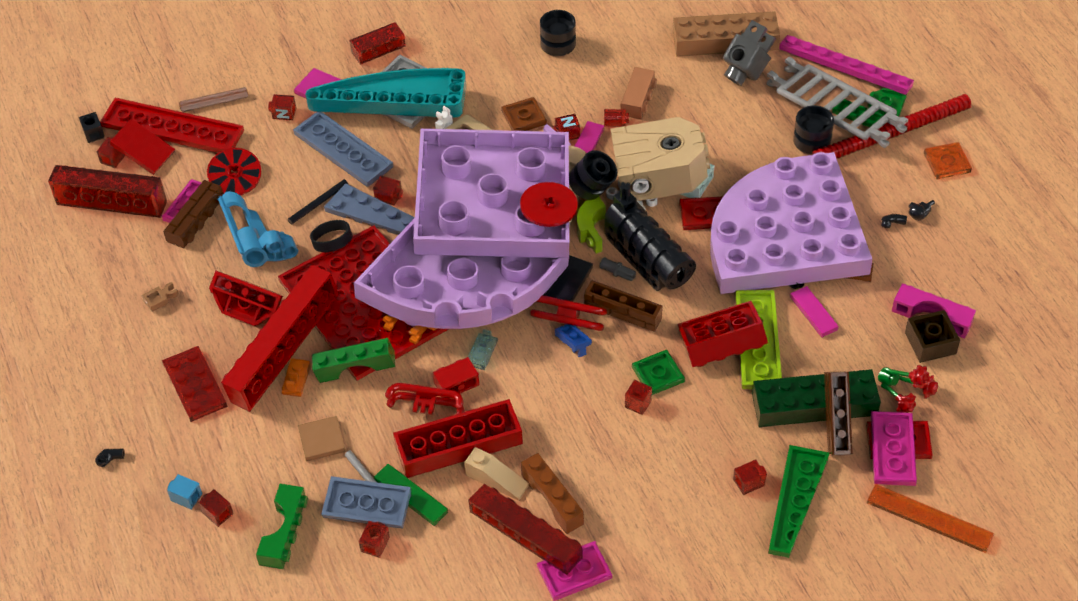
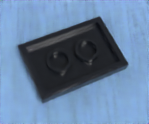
[543,255,593,302]

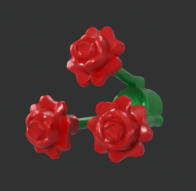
[878,365,938,413]

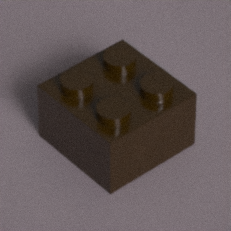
[905,310,960,363]

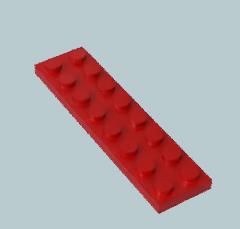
[100,97,244,153]

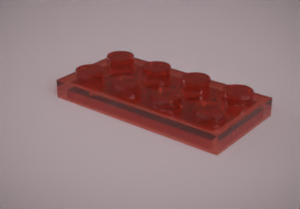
[162,346,228,422]

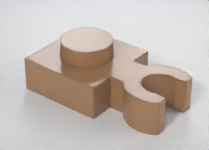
[142,282,179,312]

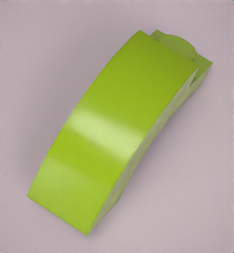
[577,196,606,254]

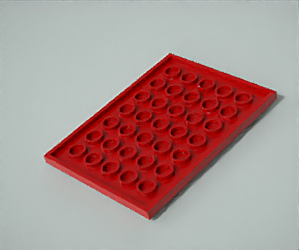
[278,225,449,381]

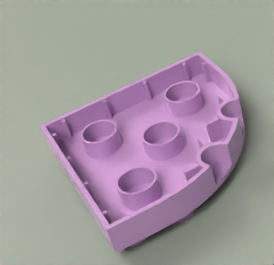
[710,152,872,294]
[354,218,569,329]

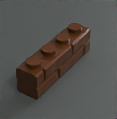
[163,180,223,249]
[584,280,663,332]
[824,371,853,455]

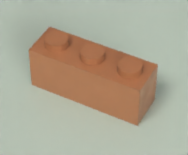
[621,67,657,120]

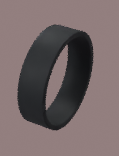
[310,220,353,252]

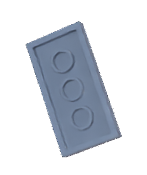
[321,476,412,529]

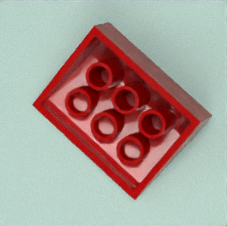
[677,301,768,367]

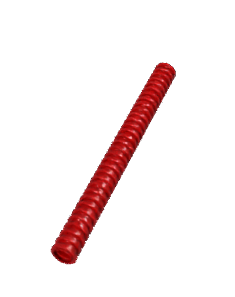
[812,94,971,158]

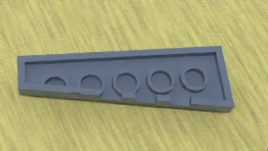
[324,183,415,235]

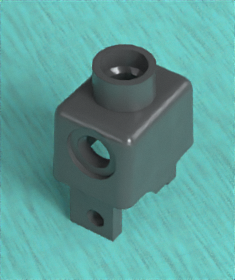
[723,20,776,86]

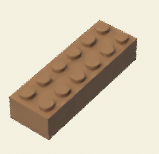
[673,11,780,57]

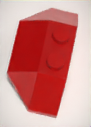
[209,270,283,326]

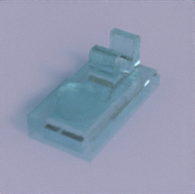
[468,329,498,370]

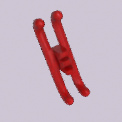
[530,295,608,331]
[385,383,465,415]

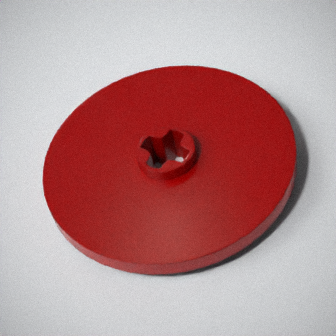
[520,182,578,227]

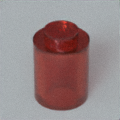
[604,109,629,127]

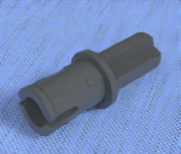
[599,257,636,281]

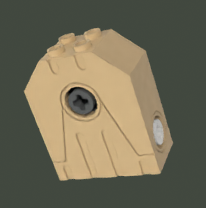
[610,117,710,201]

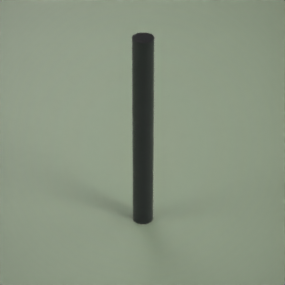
[288,179,348,225]

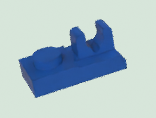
[555,324,592,357]

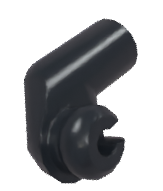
[95,448,125,467]

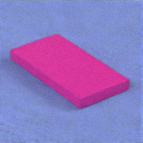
[871,411,917,486]

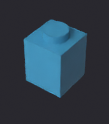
[167,474,202,510]

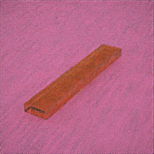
[867,484,994,553]

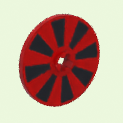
[207,148,262,195]

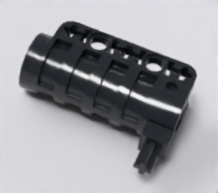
[604,182,696,291]

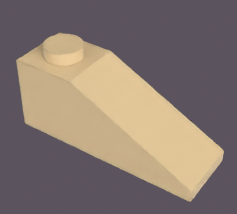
[465,447,529,501]

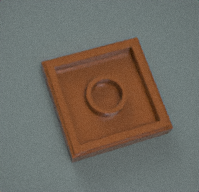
[501,97,547,131]

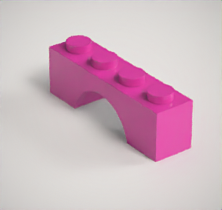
[892,283,976,339]

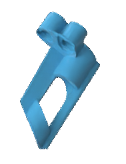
[218,191,298,267]

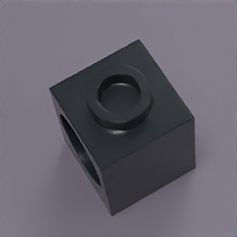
[79,112,105,143]

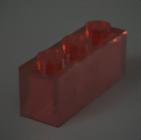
[349,22,406,65]

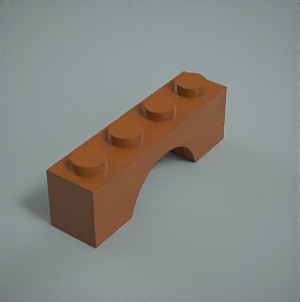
[521,453,584,534]

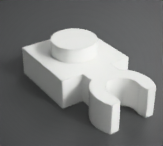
[435,106,453,129]

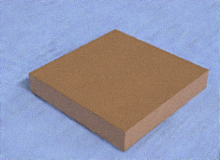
[298,416,346,461]

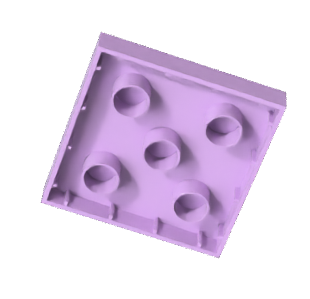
[413,128,569,258]

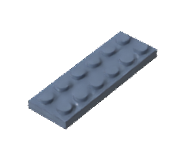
[293,112,393,187]

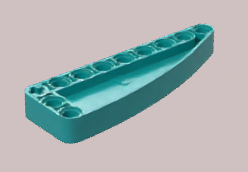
[305,68,466,118]

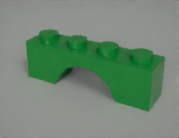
[312,338,395,383]
[256,483,308,569]

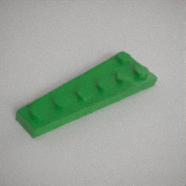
[768,445,830,558]

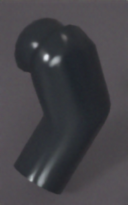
[881,214,907,228]

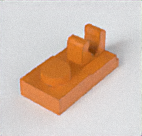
[282,358,311,397]

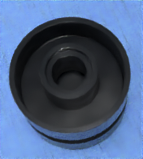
[540,10,576,56]
[793,105,834,154]
[569,150,618,200]

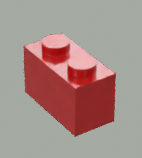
[433,357,480,398]

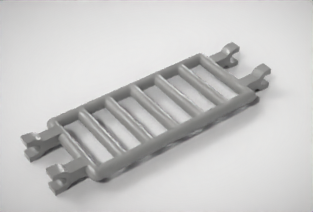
[767,56,908,148]

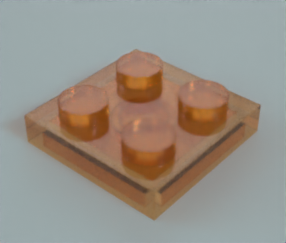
[924,142,972,180]

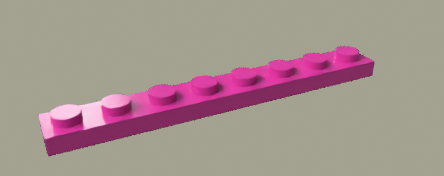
[779,35,914,95]

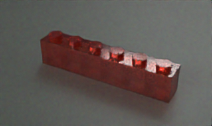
[468,484,583,575]

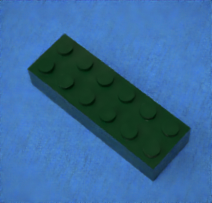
[752,369,881,427]

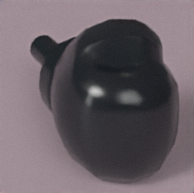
[908,200,935,221]

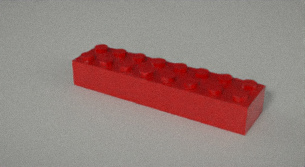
[221,265,339,412]

